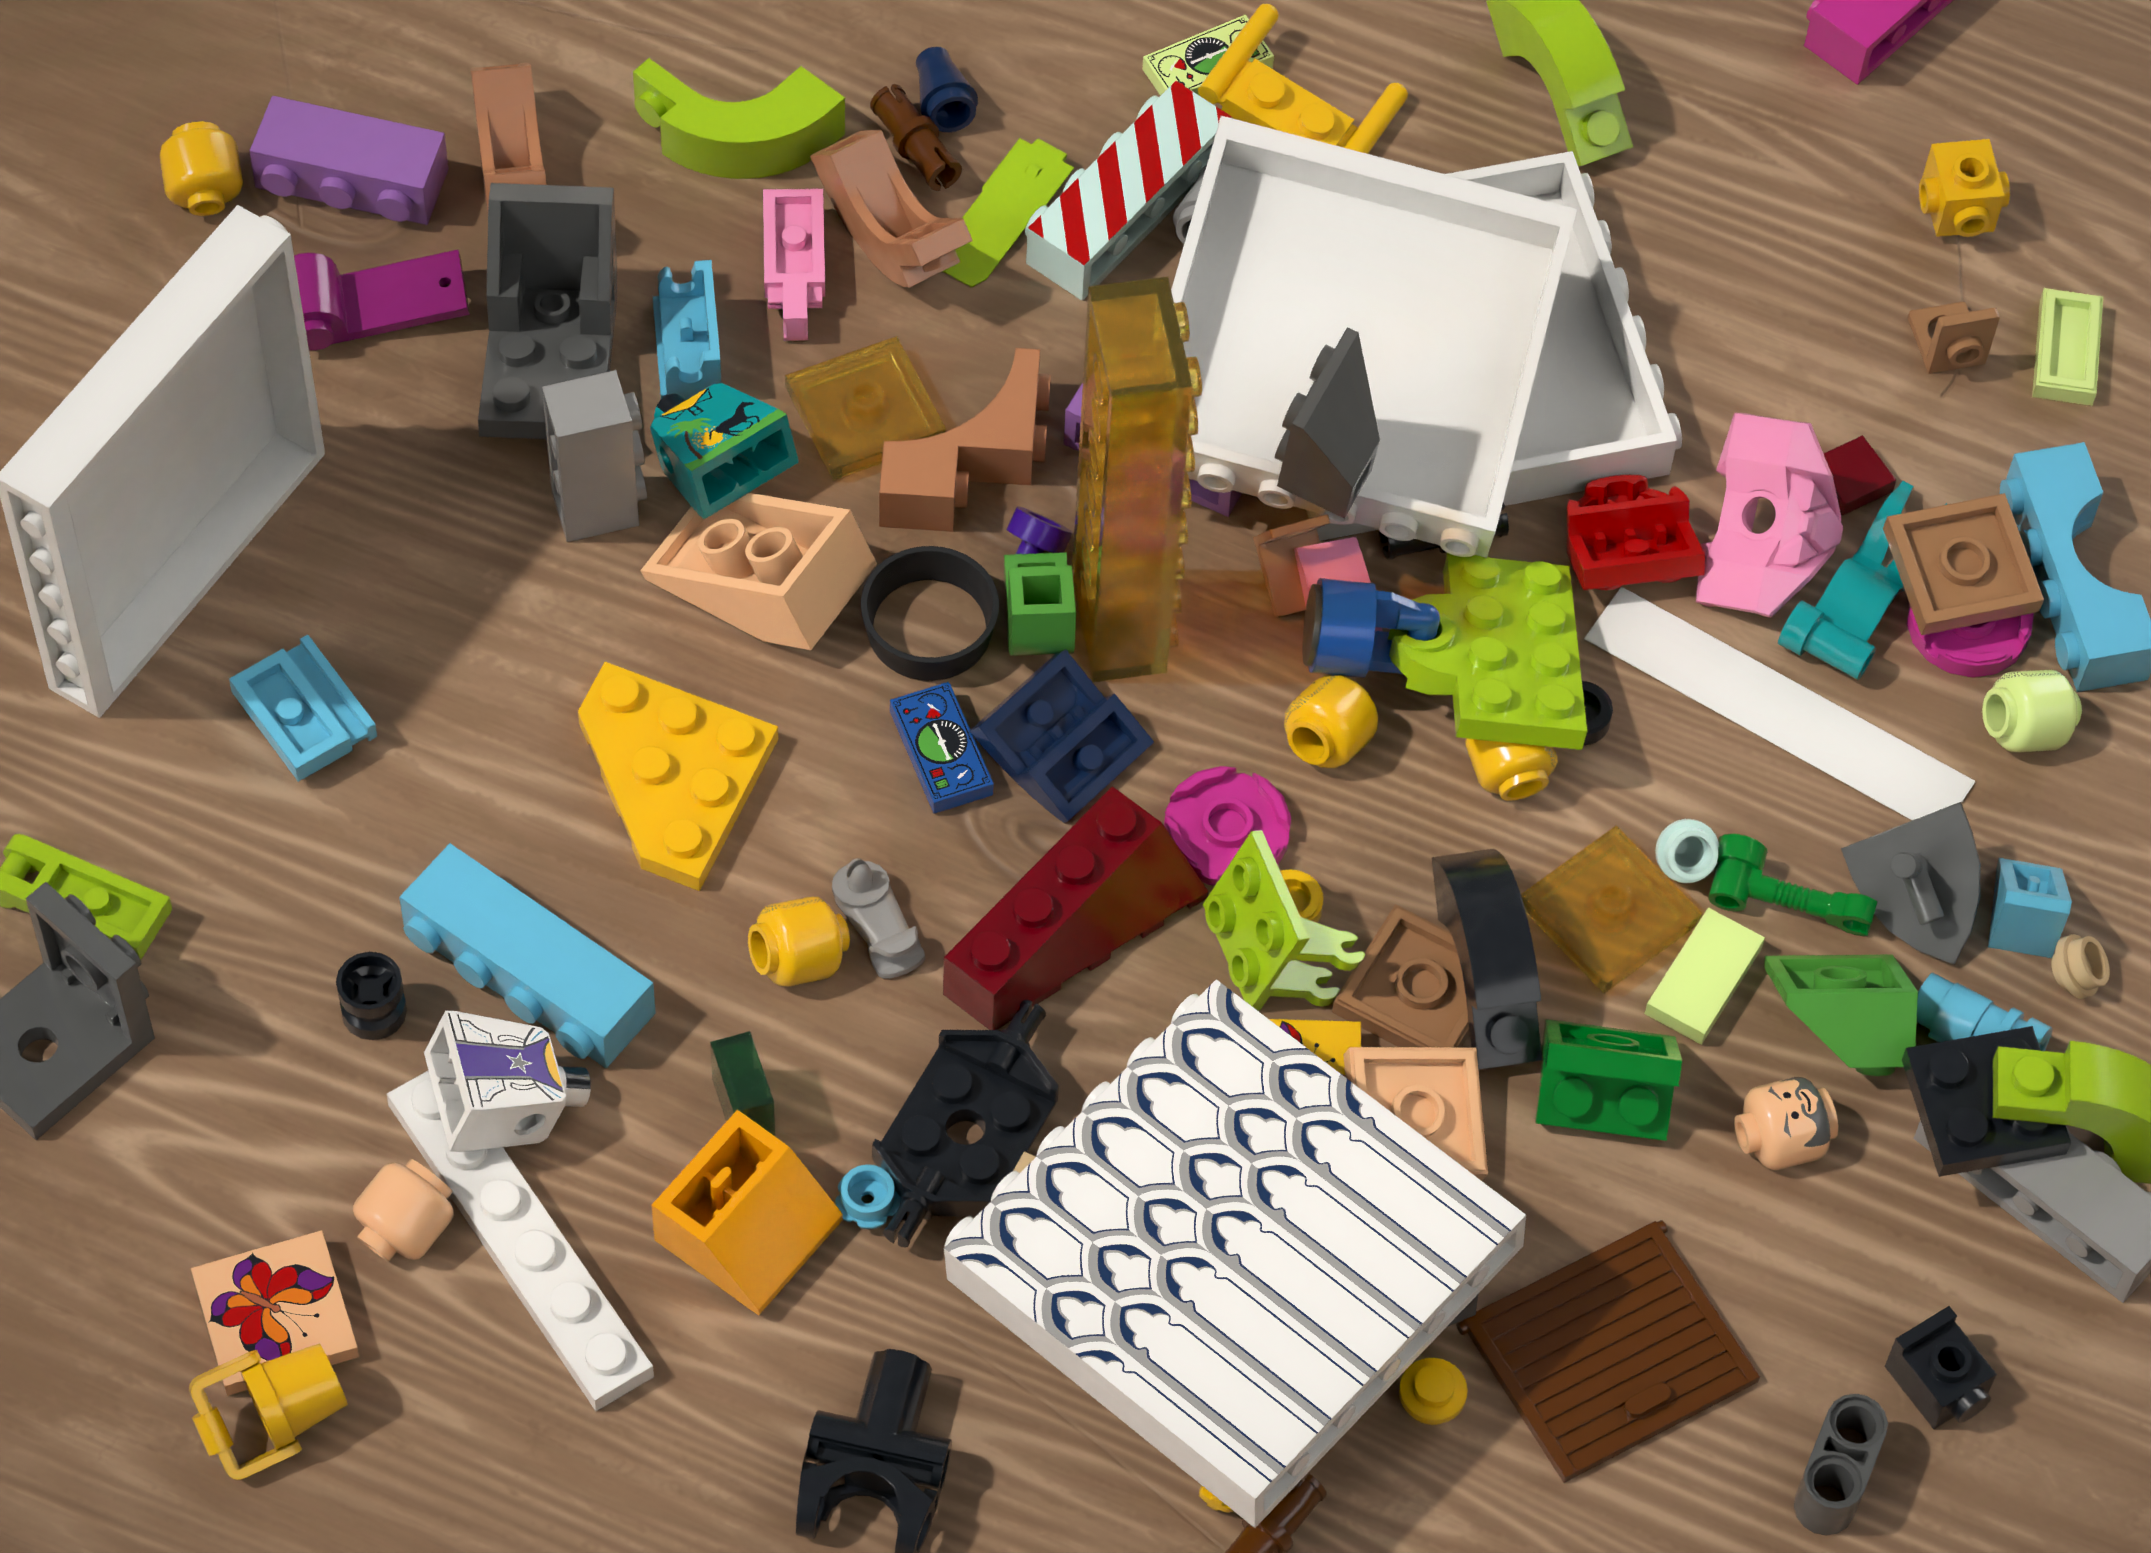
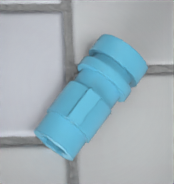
[1917,973,2053,1051]

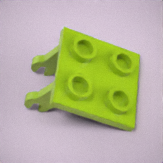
[1203,830,1365,1011]

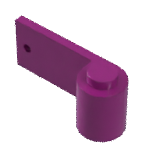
[294,249,470,350]

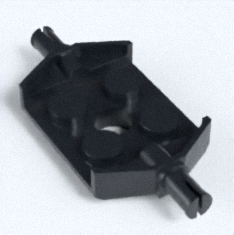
[872,1000,1059,1248]

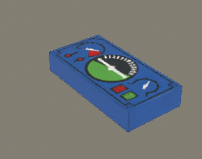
[890,682,994,814]

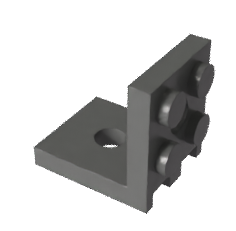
[0,882,155,1140]

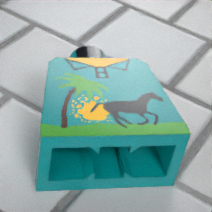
[650,383,799,519]

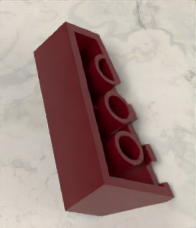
[943,786,1209,1030]

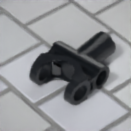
[796,1349,952,1553]

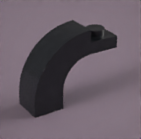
[1431,849,1542,1069]

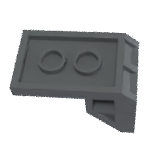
[478,183,617,439]

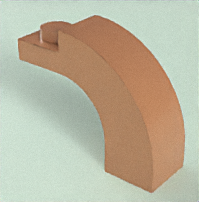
[470,62,547,213]
[810,130,973,288]

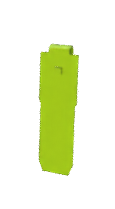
[942,138,1074,288]

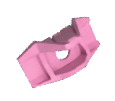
[1696,413,1843,618]

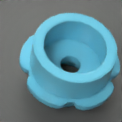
[835,1165,901,1229]

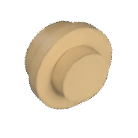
[2051,934,2110,999]

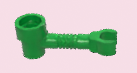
[1708,834,1878,936]

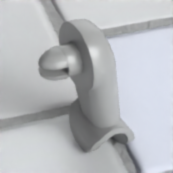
[832,858,925,978]

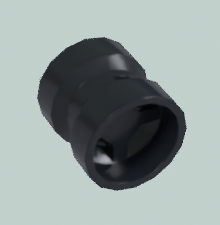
[336,951,407,1040]

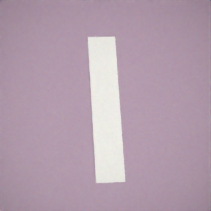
[1584,586,1976,820]

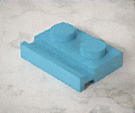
[229,635,377,782]

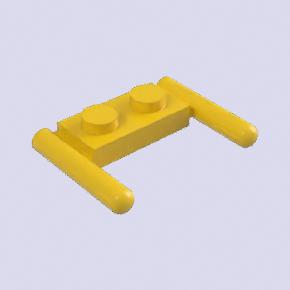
[1198,4,1408,154]

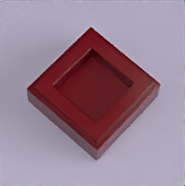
[1823,435,1896,516]

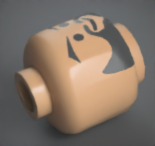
[1735,1077,1838,1170]

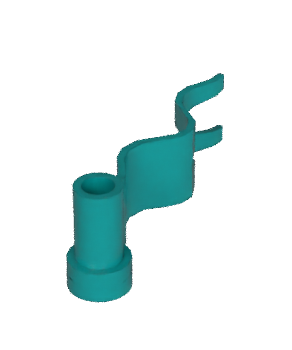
[1778,481,1947,680]

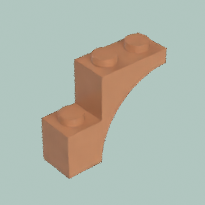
[879,348,1051,532]

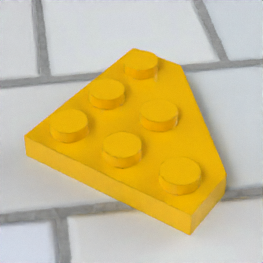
[578,662,779,891]

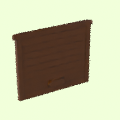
[1456,1220,1760,1483]

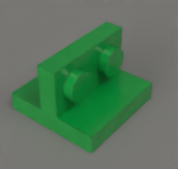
[1535,1019,1682,1141]

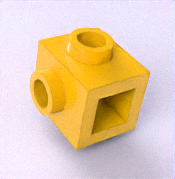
[1919,139,2010,237]

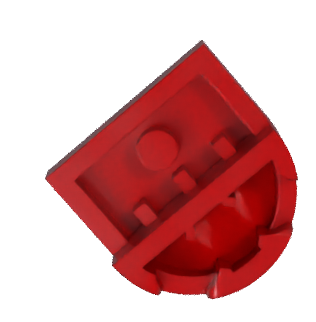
[1567,475,1705,590]

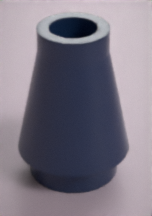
[916,47,978,132]

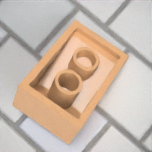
[640,493,877,650]

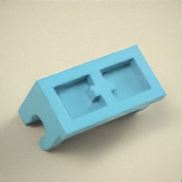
[653,260,721,400]

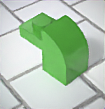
[1004,552,1076,656]

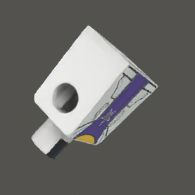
[424,1010,591,1152]

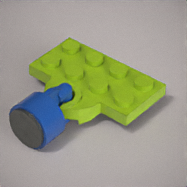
[1302,553,1587,750]

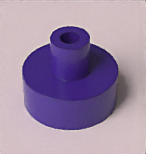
[1006,506,1073,554]

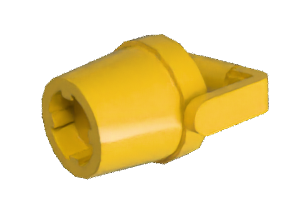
[189,1343,348,1480]

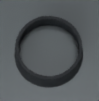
[861,546,999,681]

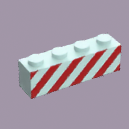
[1025,81,1232,301]

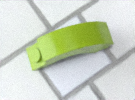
[1486,0,1633,166]
[633,58,845,179]
[1993,1040,2151,1184]

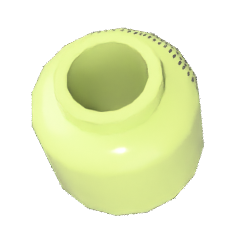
[1982,670,2082,752]

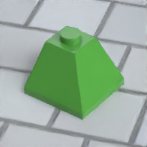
[1764,954,1918,1076]

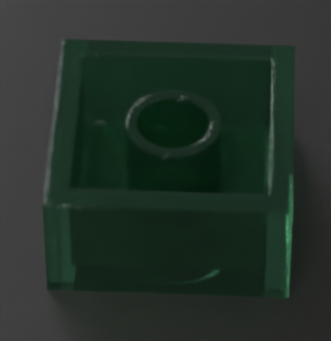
[710,1031,775,1136]

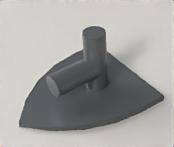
[1841,802,1981,965]

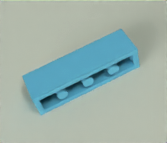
[399,843,656,1068]

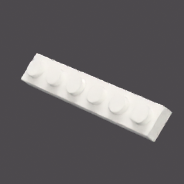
[387,1071,654,1411]

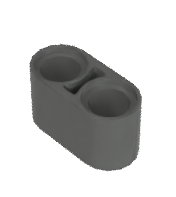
[1794,1394,1888,1536]

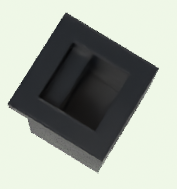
[1885,1306,1997,1429]

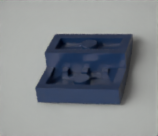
[970,649,1154,823]

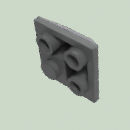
[1274,327,1380,519]

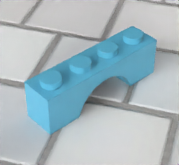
[2000,442,2151,692]

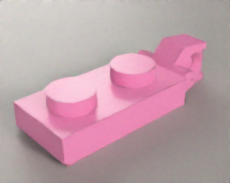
[763,189,825,341]

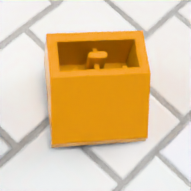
[651,1110,843,1316]

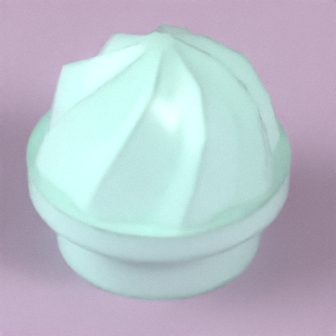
[1655,819,1719,883]

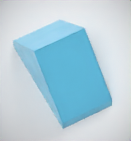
[1988,858,2072,958]

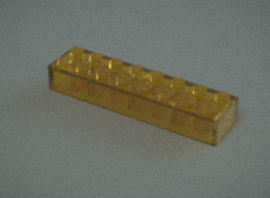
[1072,277,1202,682]

